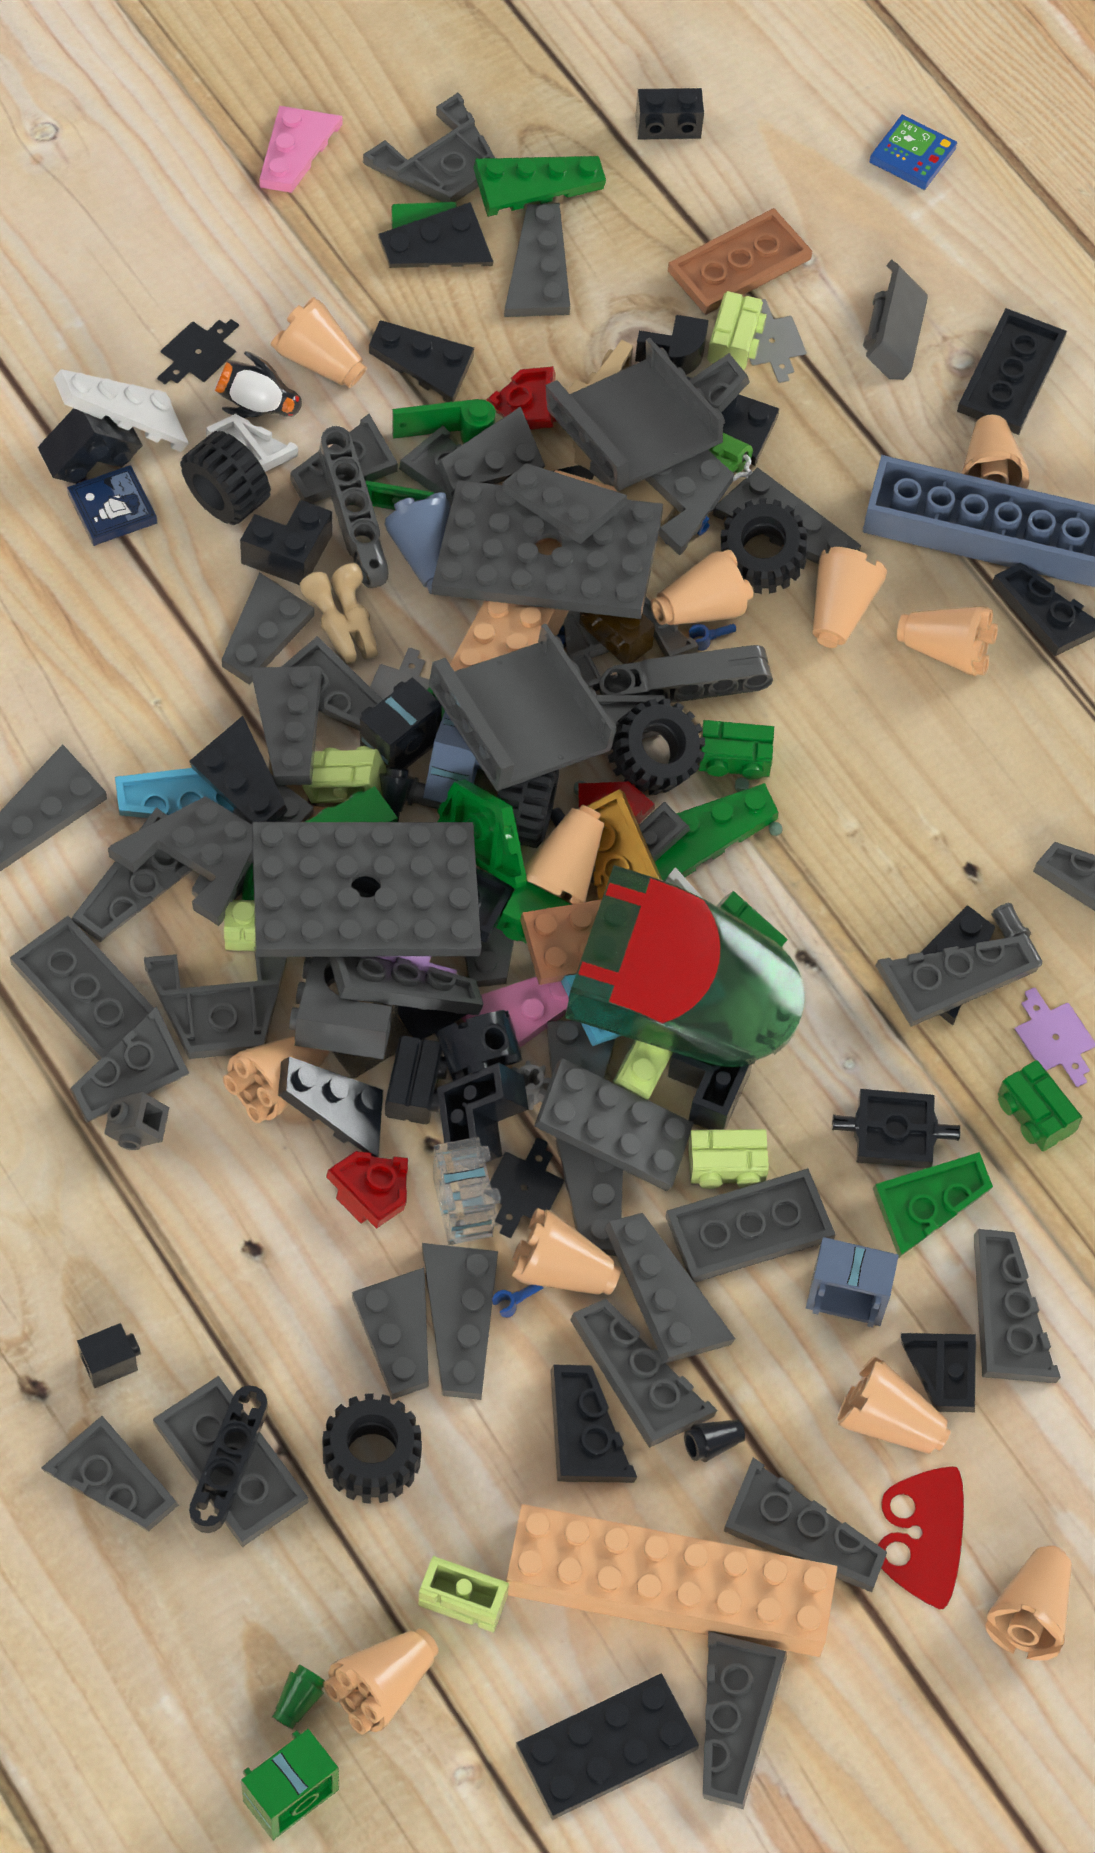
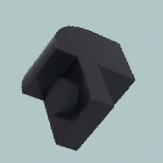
[635,315,709,375]

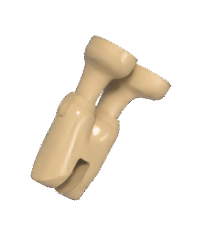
[300,563,378,664]

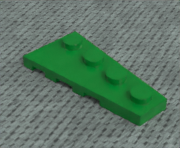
[473,156,606,217]
[655,783,779,883]

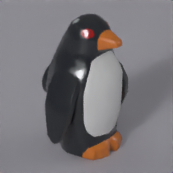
[215,351,302,418]

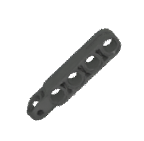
[319,426,389,588]
[600,645,773,703]

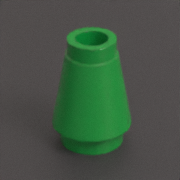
[272,1665,325,1730]

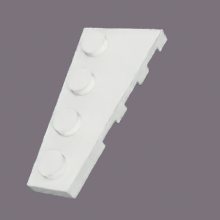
[53,369,189,452]

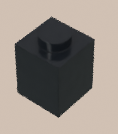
[77,1323,141,1388]

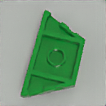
[437,779,527,889]

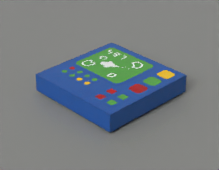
[869,114,957,190]

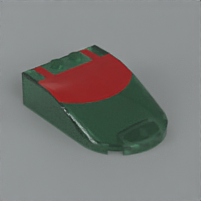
[565,865,805,1067]

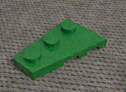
[873,1152,993,1258]

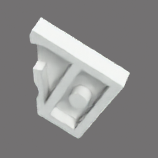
[206,414,298,472]

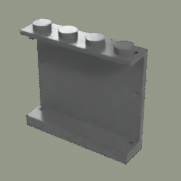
[546,338,725,491]
[429,624,616,791]

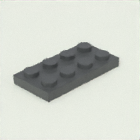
[10,916,154,1060]
[534,1058,694,1191]
[666,1168,836,1283]
[153,1376,308,1547]

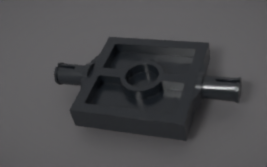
[832,1089,960,1168]

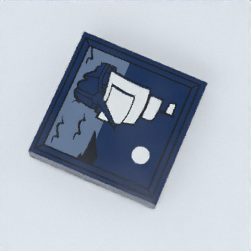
[67,465,157,546]

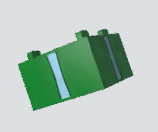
[241,1729,339,1841]

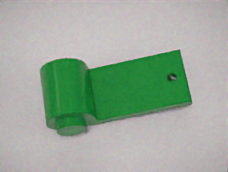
[392,399,496,444]

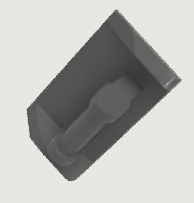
[863,259,928,380]

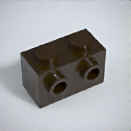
[579,612,655,664]

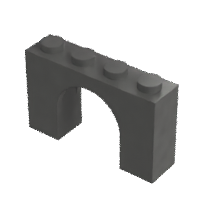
[289,957,392,1059]

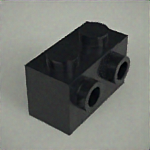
[635,88,704,140]

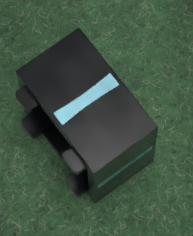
[360,677,442,773]

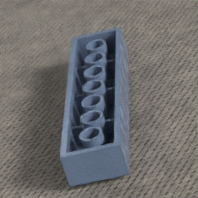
[863,455,1095,587]

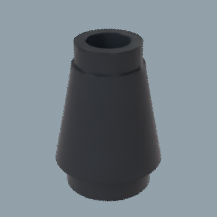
[684,1419,745,1462]

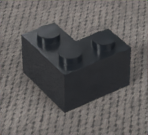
[37,408,143,484]
[240,499,332,585]
[668,1027,754,1130]
[437,1063,529,1168]

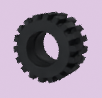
[180,430,271,525]
[720,498,808,594]
[608,698,705,795]
[497,769,559,848]
[322,1393,422,1504]

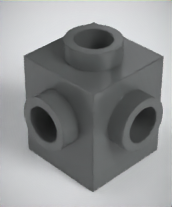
[104,1092,170,1150]

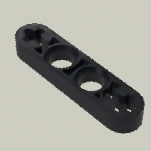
[189,1385,268,1533]

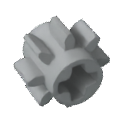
[511,1060,551,1110]

